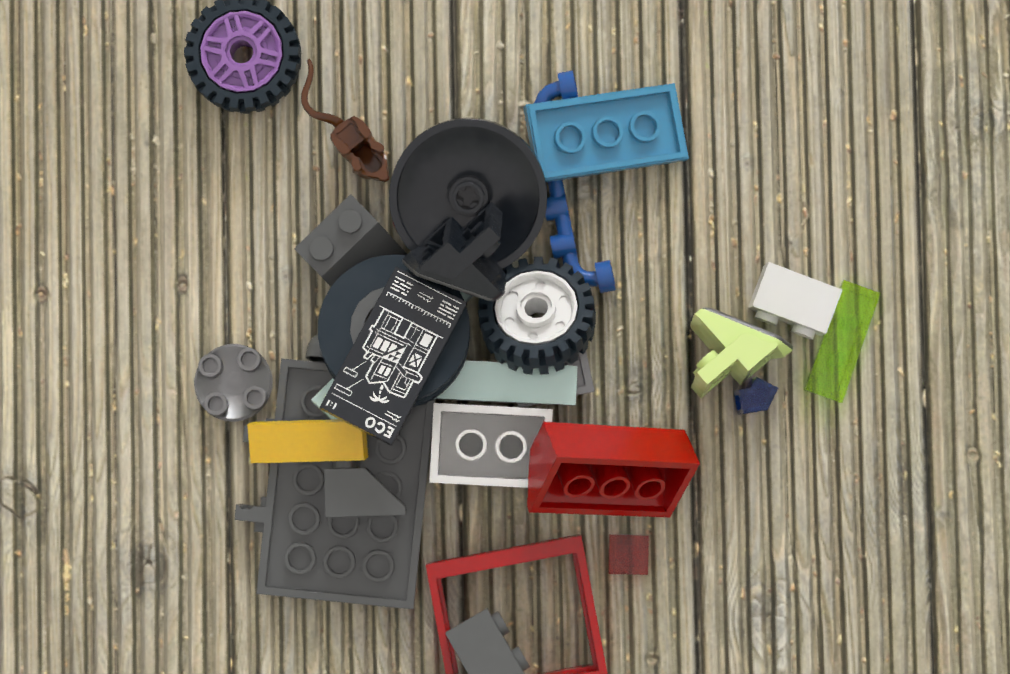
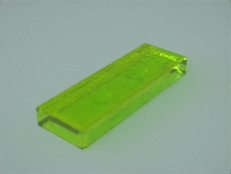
[804,280,881,403]

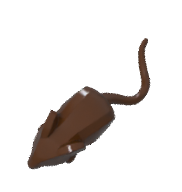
[301,59,389,182]

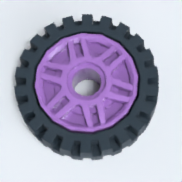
[184,0,302,114]

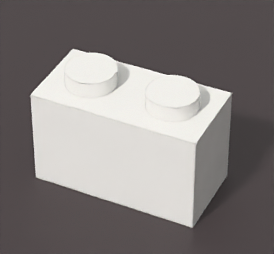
[748,262,842,340]

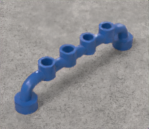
[534,70,616,293]

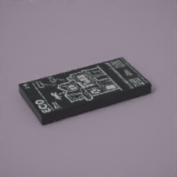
[320,267,467,446]

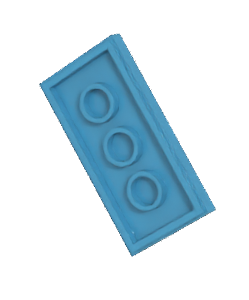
[523,83,689,182]

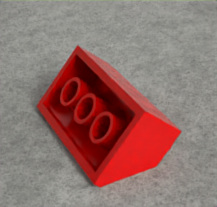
[527,422,700,518]

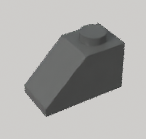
[324,461,407,517]

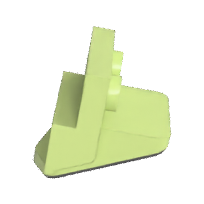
[690,307,793,398]

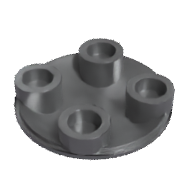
[194,344,273,422]

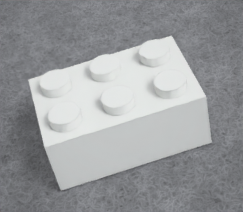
[429,403,553,488]

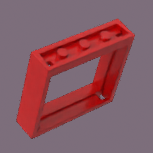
[426,534,608,674]

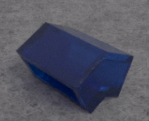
[733,377,778,415]

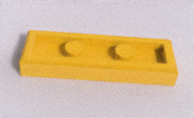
[247,419,368,463]

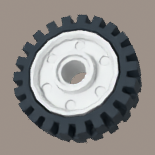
[478,256,596,375]

